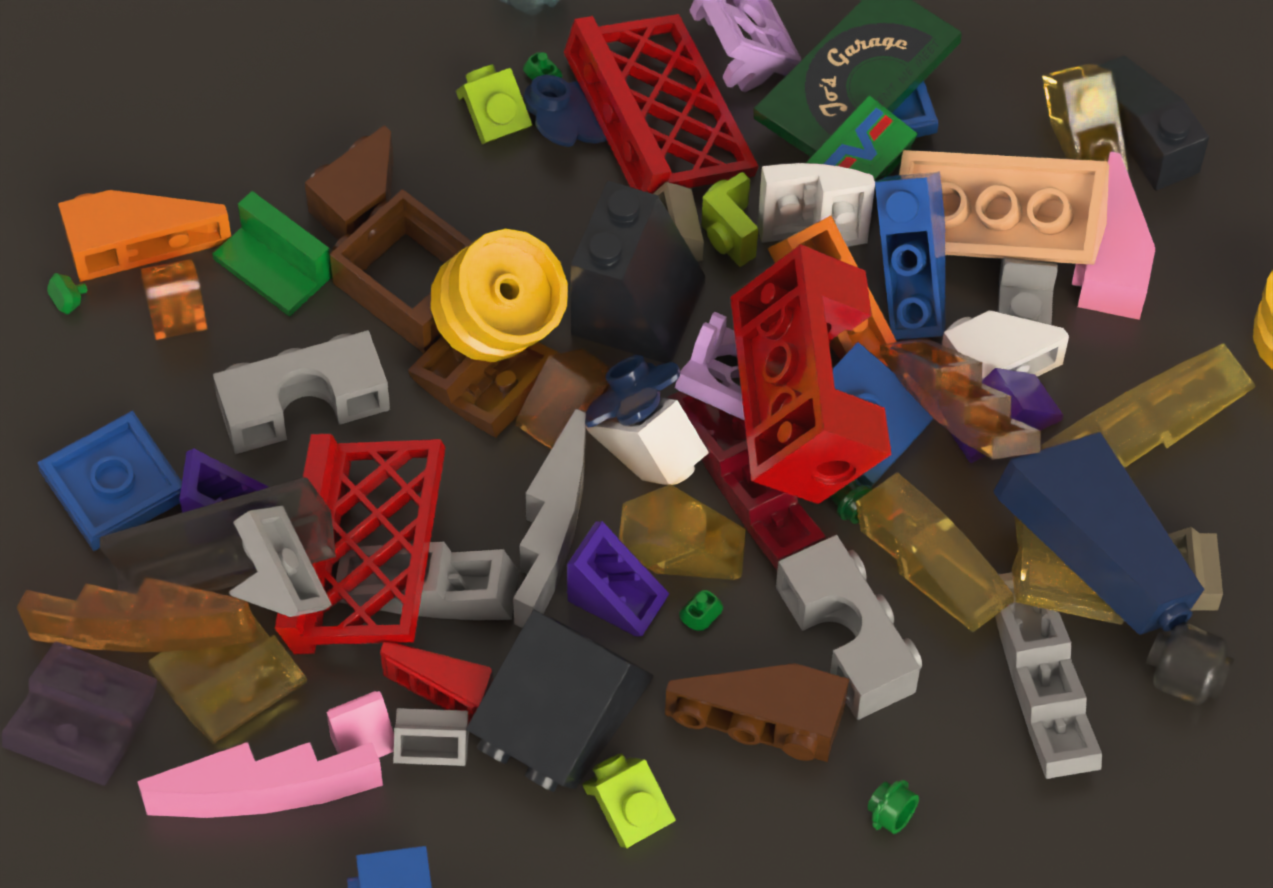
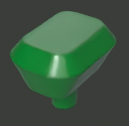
[523,52,563,81]
[47,273,87,315]
[679,590,723,631]

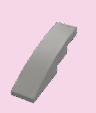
[513,409,586,628]
[987,568,1102,779]

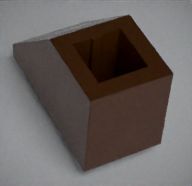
[305,125,394,240]

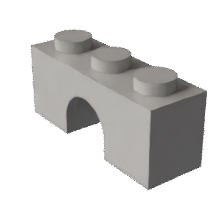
[213,330,390,454]
[776,535,922,720]

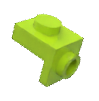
[456,64,532,145]
[701,172,758,267]
[582,754,676,848]

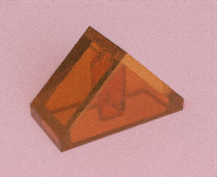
[141,259,208,340]
[516,348,611,450]

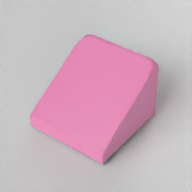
[327,691,394,758]

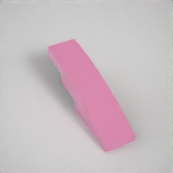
[137,742,383,818]

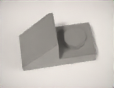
[997,257,1058,325]
[229,506,332,617]

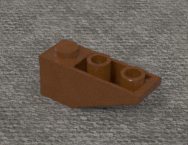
[665,663,850,762]

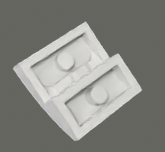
[757,163,875,247]

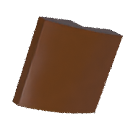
[408,336,564,438]

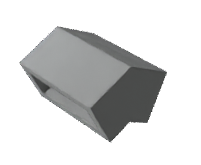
[393,708,469,766]

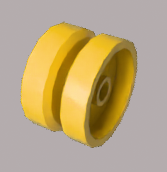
[431,229,568,362]

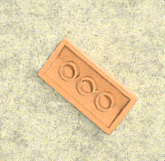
[899,150,1109,265]

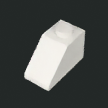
[939,310,1069,396]
[586,398,709,486]

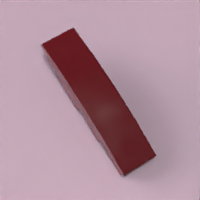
[667,377,826,570]

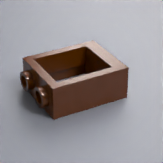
[329,189,473,353]

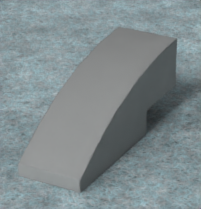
[336,542,519,620]

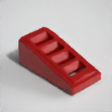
[380,641,493,723]

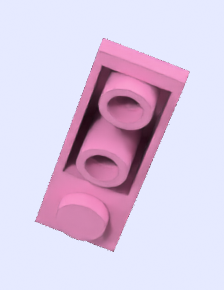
[1071,152,1155,320]

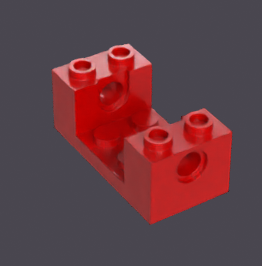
[730,244,892,504]

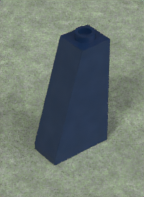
[993,432,1204,635]

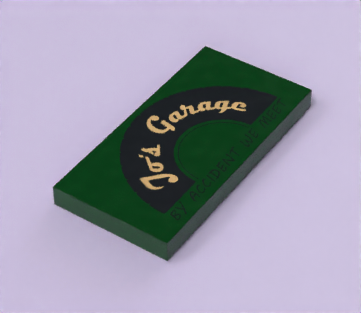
[754,0,962,157]

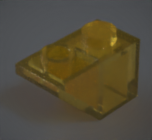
[1043,64,1129,171]
[619,484,746,580]

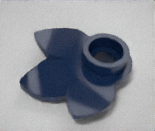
[523,75,607,147]
[585,355,681,428]

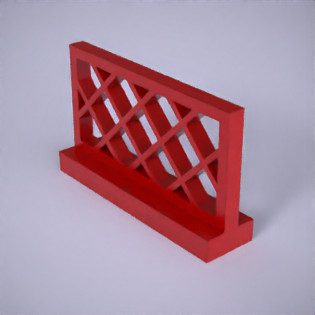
[563,14,759,194]
[275,434,446,654]

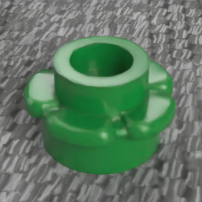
[867,780,919,834]

